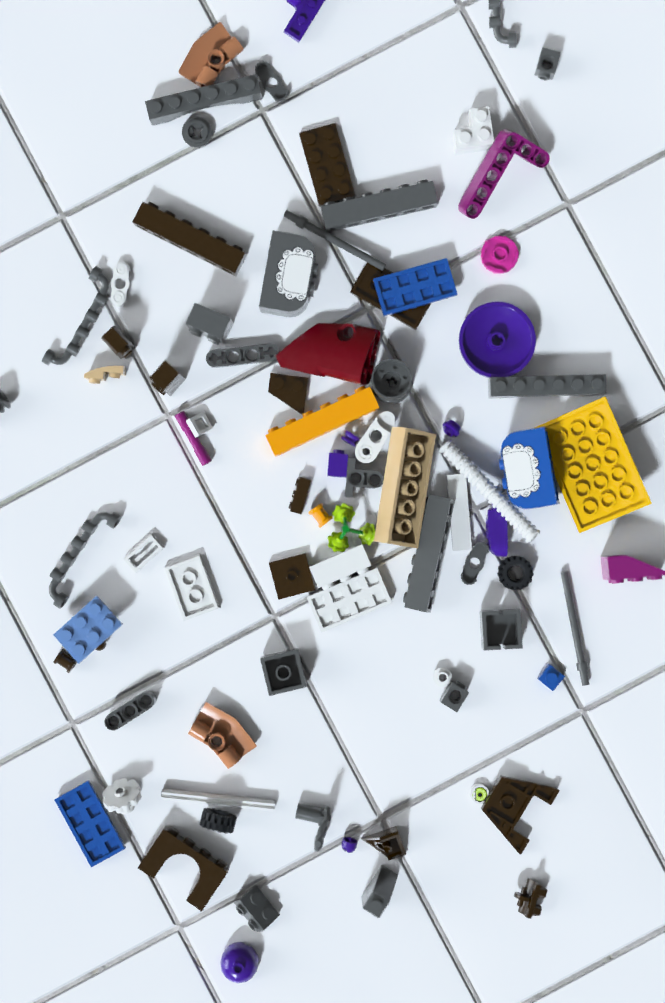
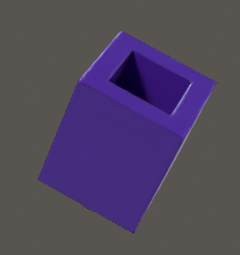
[327,449,348,478]

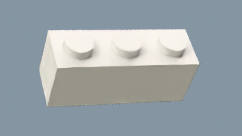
[309,544,371,590]

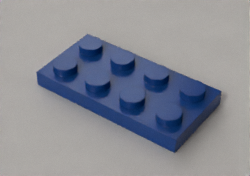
[373,258,458,317]
[54,780,126,868]

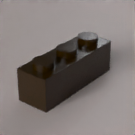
[288,477,311,515]

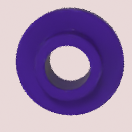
[442,420,461,437]

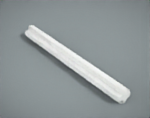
[161,788,275,811]

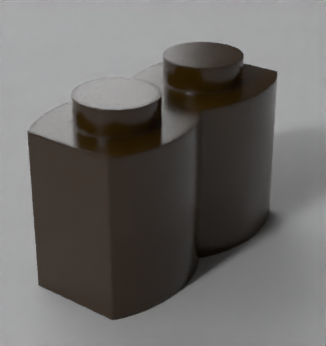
[101,326,134,359]

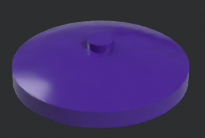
[458,302,536,378]

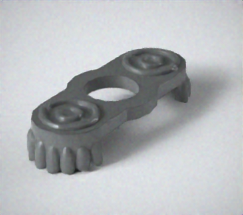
[255,61,288,102]
[461,542,489,585]

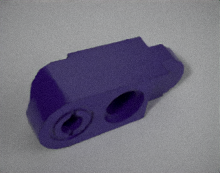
[486,504,508,557]

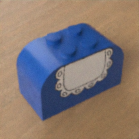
[499,427,560,509]

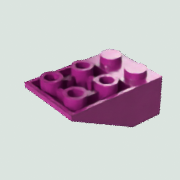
[600,555,665,584]

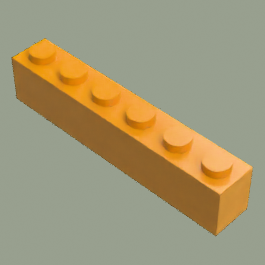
[265,386,380,457]

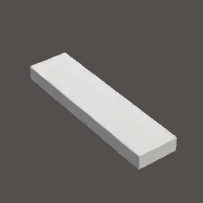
[446,474,472,551]

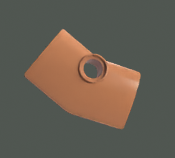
[178,22,244,87]
[188,702,257,769]

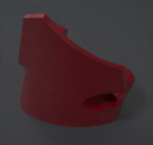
[276,323,380,385]

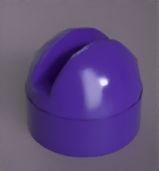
[342,837,358,853]

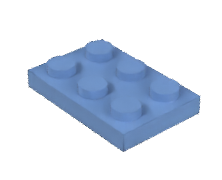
[53,595,123,664]

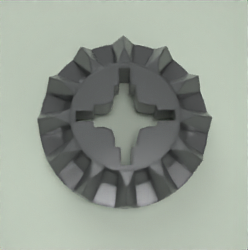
[182,117,212,148]

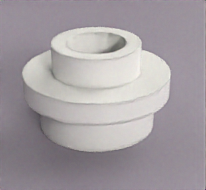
[433,668,452,687]

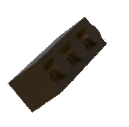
[149,360,185,396]

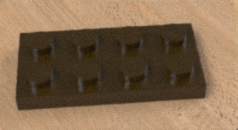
[299,123,356,207]

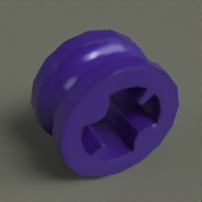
[341,430,360,447]

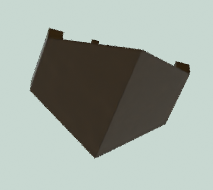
[360,826,406,861]

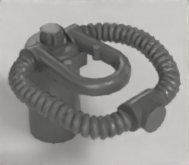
[295,803,331,852]

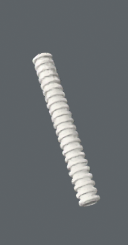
[439,440,540,543]

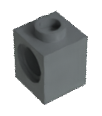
[534,47,561,81]
[439,681,469,712]

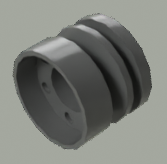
[371,359,412,404]

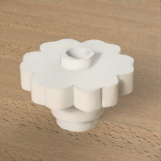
[102,778,142,814]

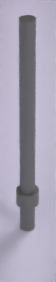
[283,210,386,271]
[560,571,590,686]

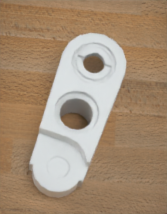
[355,411,396,464]

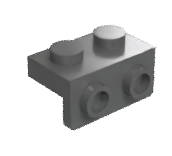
[234,885,280,932]

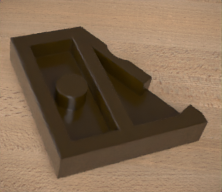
[268,373,308,414]

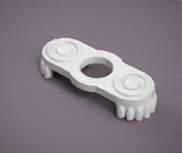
[111,262,131,308]

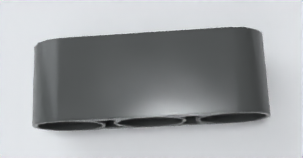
[104,691,157,731]

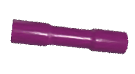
[174,411,212,466]

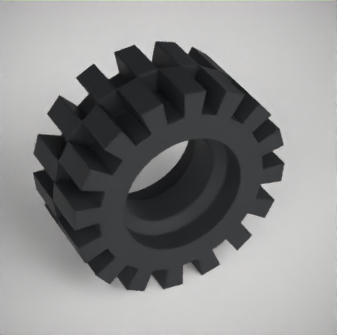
[497,556,534,590]
[199,808,237,834]

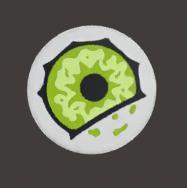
[470,784,489,804]

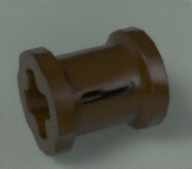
[53,649,77,674]

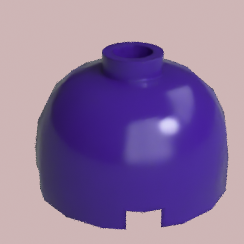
[220,942,259,984]

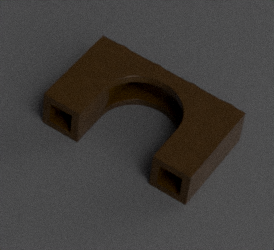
[138,826,229,911]

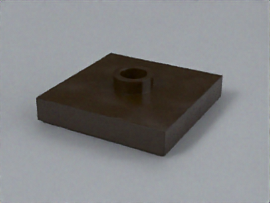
[269,553,315,600]

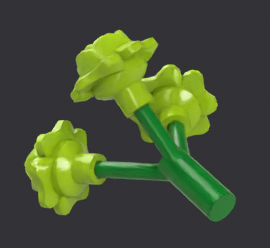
[327,503,376,552]

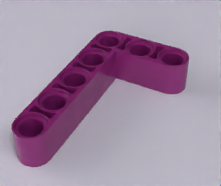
[458,129,550,219]

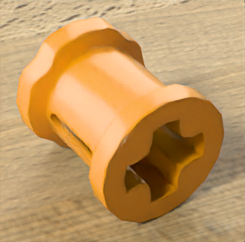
[308,503,333,528]

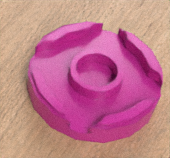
[480,235,519,274]

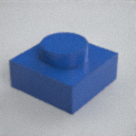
[537,664,565,691]

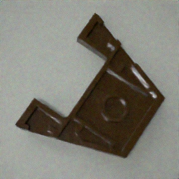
[481,775,560,855]

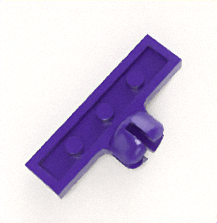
[283,0,325,43]

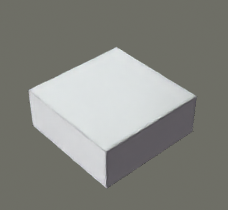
[186,412,213,438]

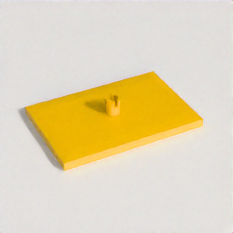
[535,396,652,533]

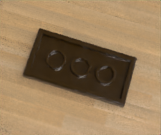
[350,263,431,330]

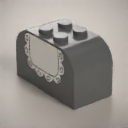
[259,230,318,317]

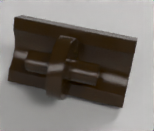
[514,878,548,919]

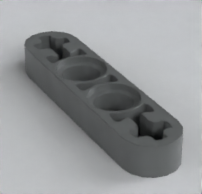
[206,343,280,368]

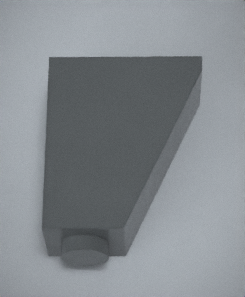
[361,865,398,919]

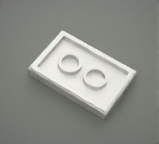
[164,554,220,622]

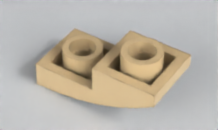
[84,366,126,384]

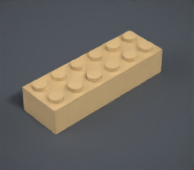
[374,427,436,548]

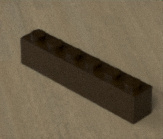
[132,201,246,277]

